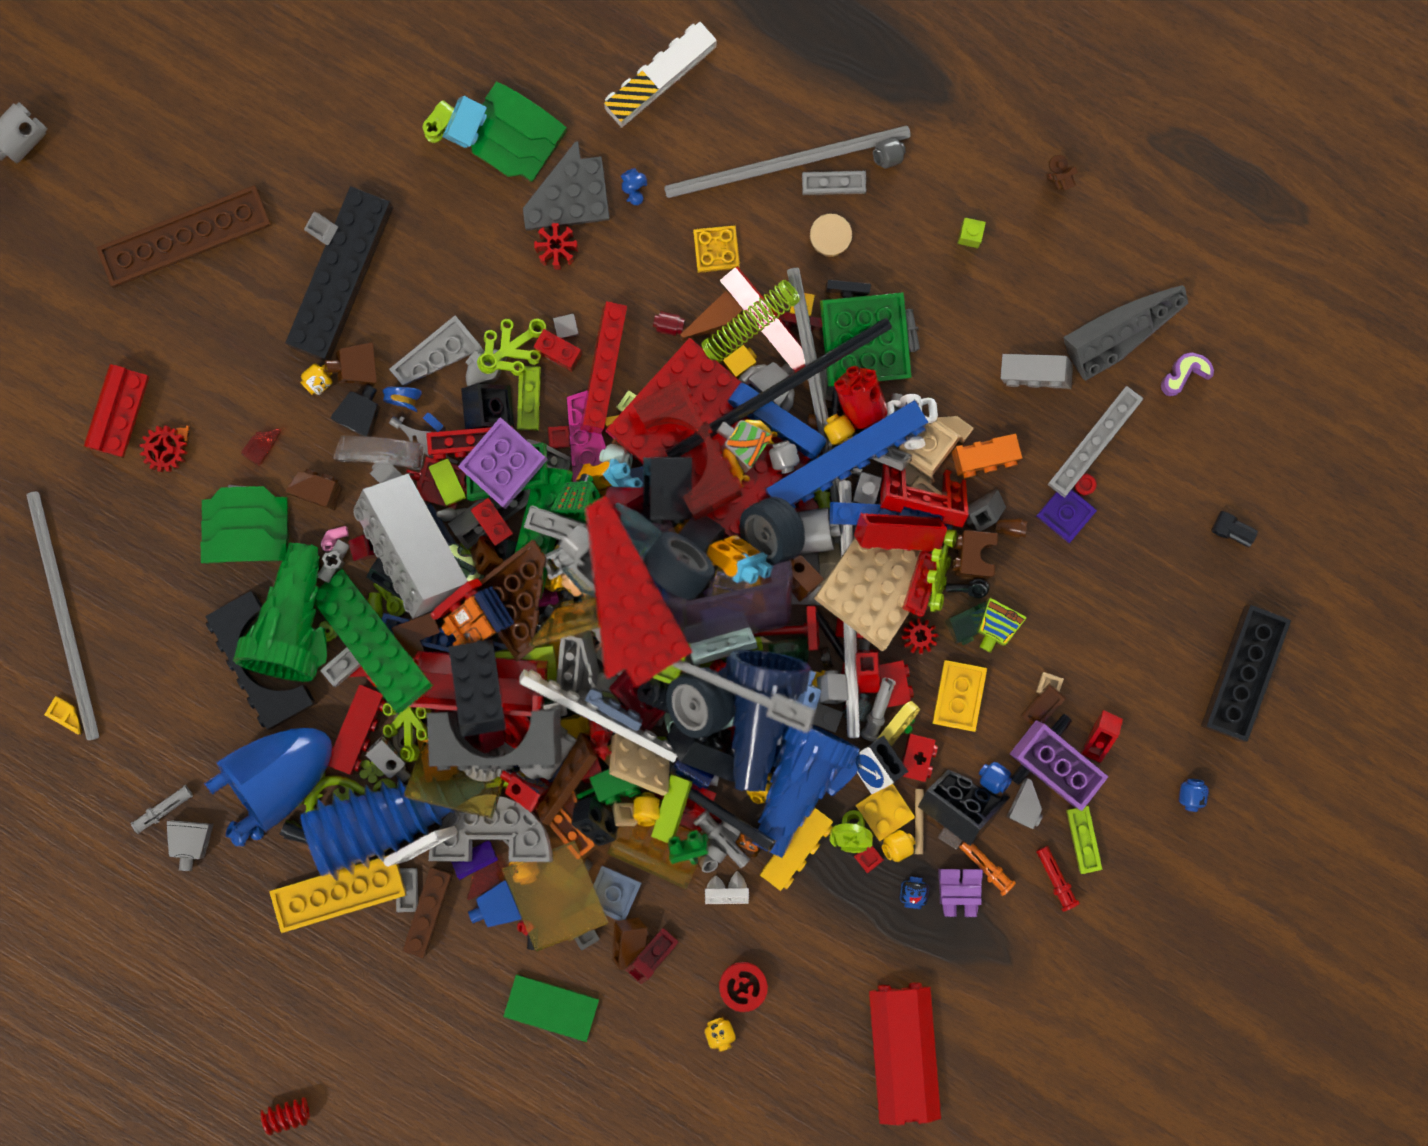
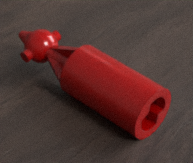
[587,718,612,760]

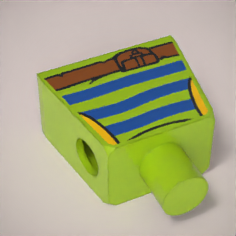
[977,598,1027,653]

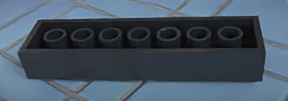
[285,186,393,361]

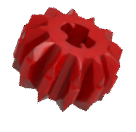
[901,618,939,655]

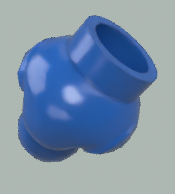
[621,168,647,206]
[226,821,265,847]

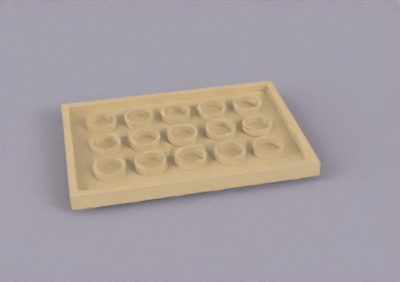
[814,501,943,651]

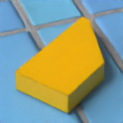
[44,696,82,735]

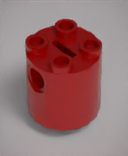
[834,366,888,429]

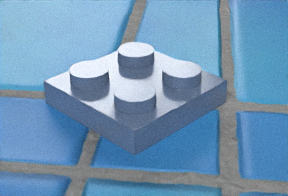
[584,865,642,921]

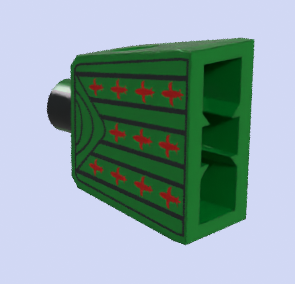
[551,474,601,523]

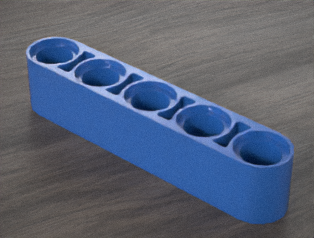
[728,383,827,460]

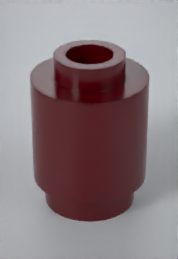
[653,311,685,336]

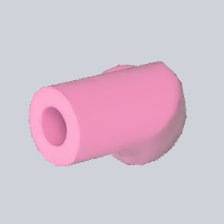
[321,526,349,552]

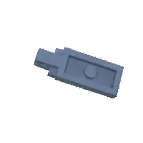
[585,688,642,731]

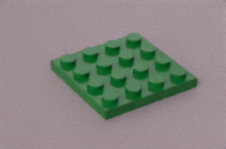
[820,292,912,387]

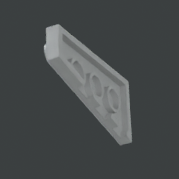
[389,316,483,386]

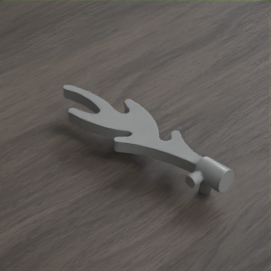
[389,416,458,464]

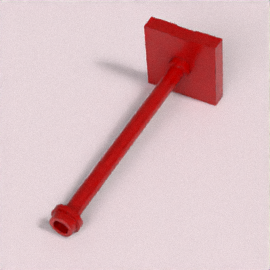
[686,606,820,651]

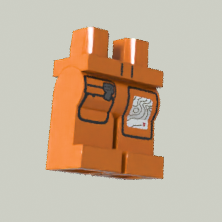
[441,596,496,646]

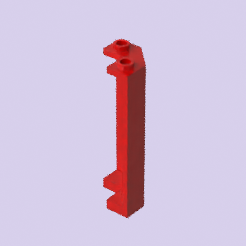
[409,651,548,716]
[869,982,941,1125]

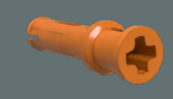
[959,841,1016,896]

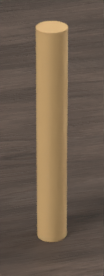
[915,789,924,854]

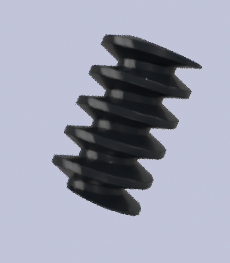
[637,678,669,713]

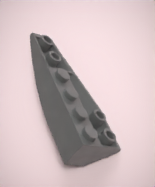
[1063,285,1188,381]

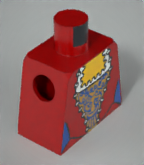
[500,769,553,812]

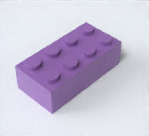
[1010,720,1108,811]

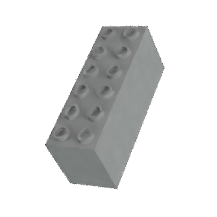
[353,474,468,619]

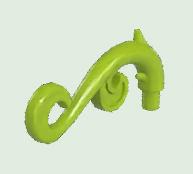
[304,773,397,812]

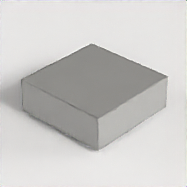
[553,314,579,339]

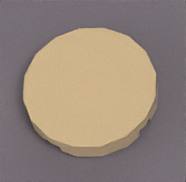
[810,214,852,257]

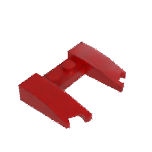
[880,464,968,528]

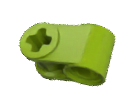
[423,100,454,143]

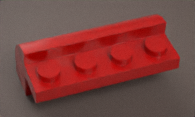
[84,364,150,458]

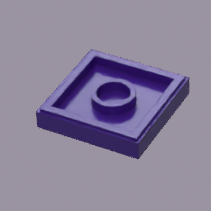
[1036,489,1097,543]

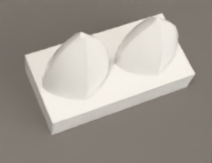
[705,871,749,904]

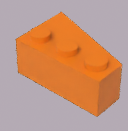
[951,434,1022,479]

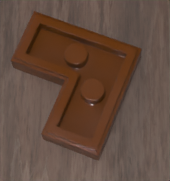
[391,611,441,658]

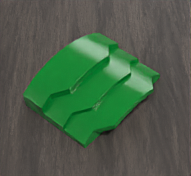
[471,81,567,182]
[200,486,289,564]

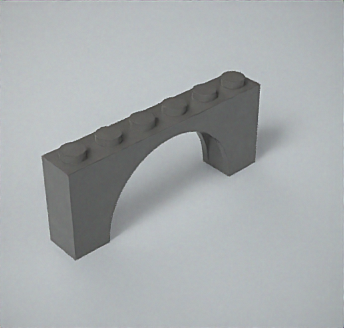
[427,709,562,770]

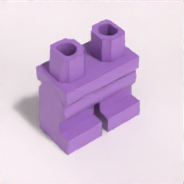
[938,869,983,917]

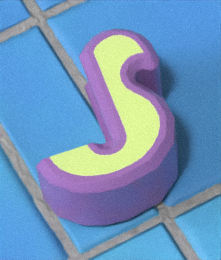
[1161,352,1214,396]

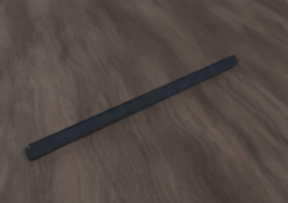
[666,318,892,457]

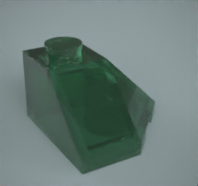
[945,601,987,646]

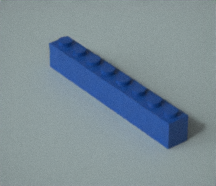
[766,400,928,509]

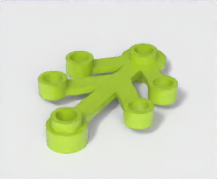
[477,319,546,376]
[927,529,957,612]
[383,703,431,762]

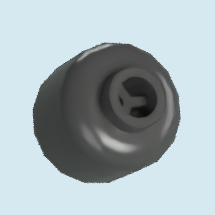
[873,138,906,169]

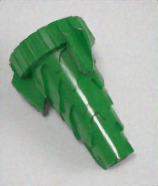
[233,542,327,682]

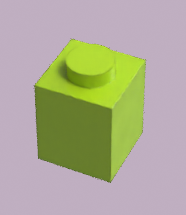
[957,218,986,248]

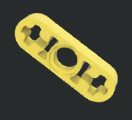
[876,701,920,746]

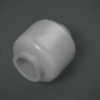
[769,440,800,474]

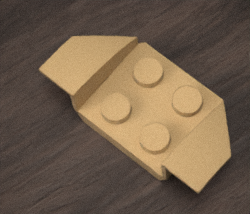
[898,415,974,486]

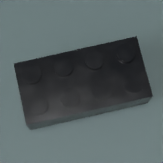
[448,640,506,737]

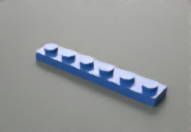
[830,502,952,530]

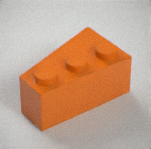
[536,790,596,859]

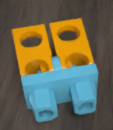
[576,458,643,497]
[706,535,773,584]

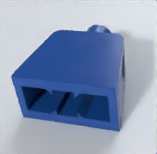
[468,879,524,927]

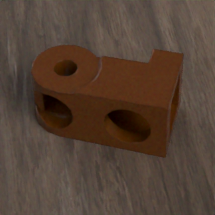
[470,536,504,576]

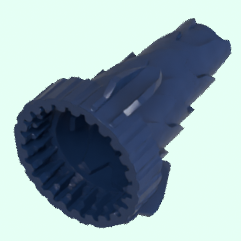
[718,650,811,791]

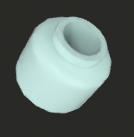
[599,444,633,468]

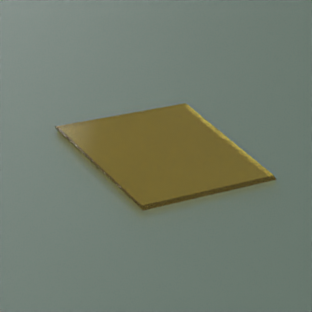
[404,742,505,819]
[502,841,609,952]

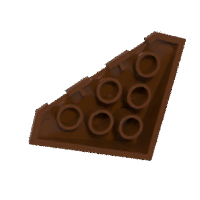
[476,540,547,662]

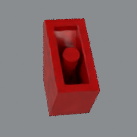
[1081,710,1123,763]

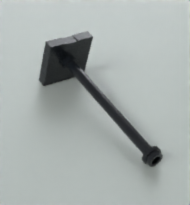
[825,280,871,416]

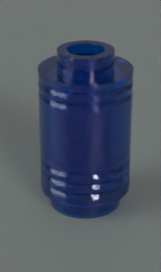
[674,759,715,789]

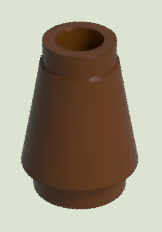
[996,518,1027,539]

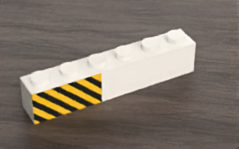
[604,22,717,128]

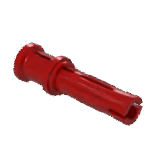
[1036,846,1080,912]

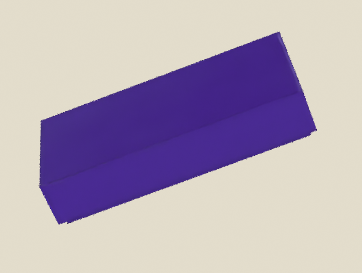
[451,840,498,880]

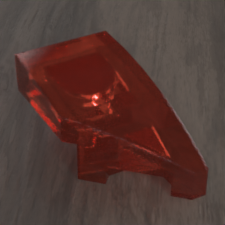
[241,428,281,466]
[466,862,506,901]

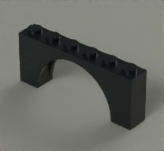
[205,591,316,729]

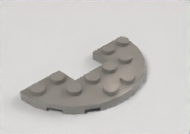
[428,796,553,862]

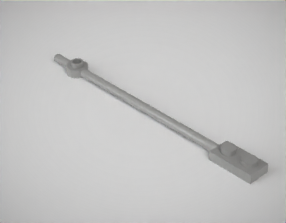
[577,617,816,733]

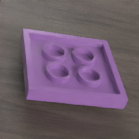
[458,418,548,509]

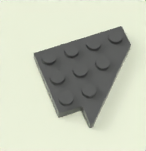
[523,142,610,231]

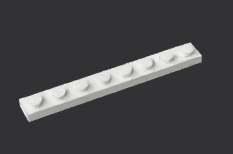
[519,670,677,763]

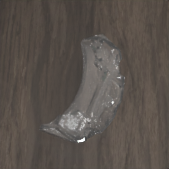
[333,436,425,470]

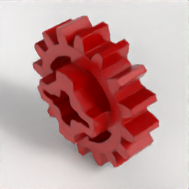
[140,426,188,473]

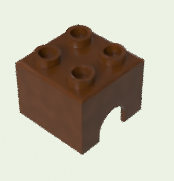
[952,530,998,579]

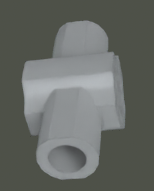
[318,539,350,583]

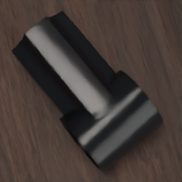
[1211,511,1258,548]

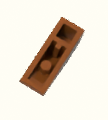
[680,291,744,341]

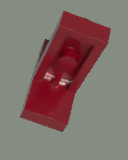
[625,928,679,984]

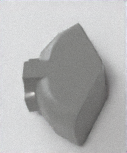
[466,348,507,387]

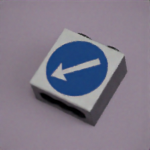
[855,736,908,794]

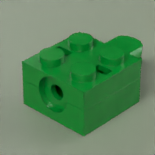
[576,769,644,807]

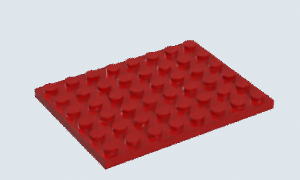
[605,338,810,538]

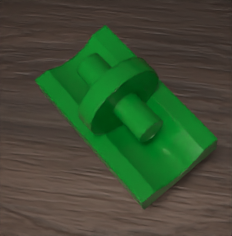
[668,830,709,865]

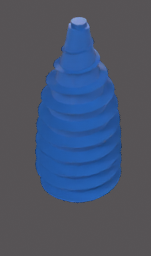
[300,776,485,881]

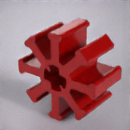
[534,223,578,270]

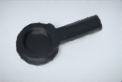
[946,578,989,599]

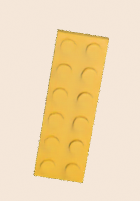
[269,854,407,933]

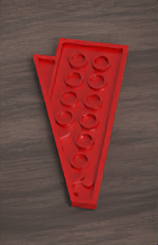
[585,496,693,687]

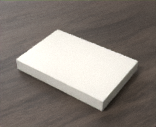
[383,826,458,867]

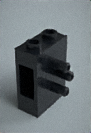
[643,456,692,524]

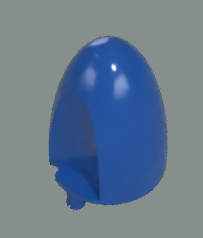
[204,728,332,838]

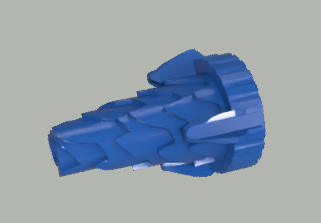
[752,724,859,857]

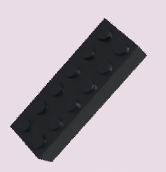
[1201,605,1291,742]

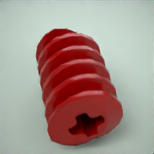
[261,1097,310,1136]

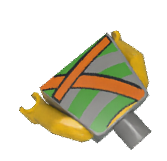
[716,420,778,487]

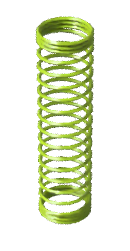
[702,280,800,363]

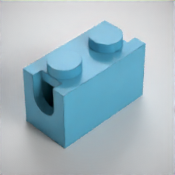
[442,96,487,148]

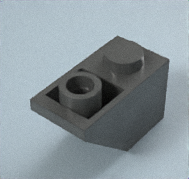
[966,488,1006,532]

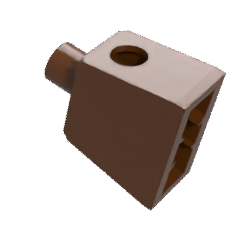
[325,342,377,387]
[779,555,824,602]

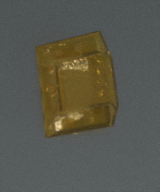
[529,593,599,648]

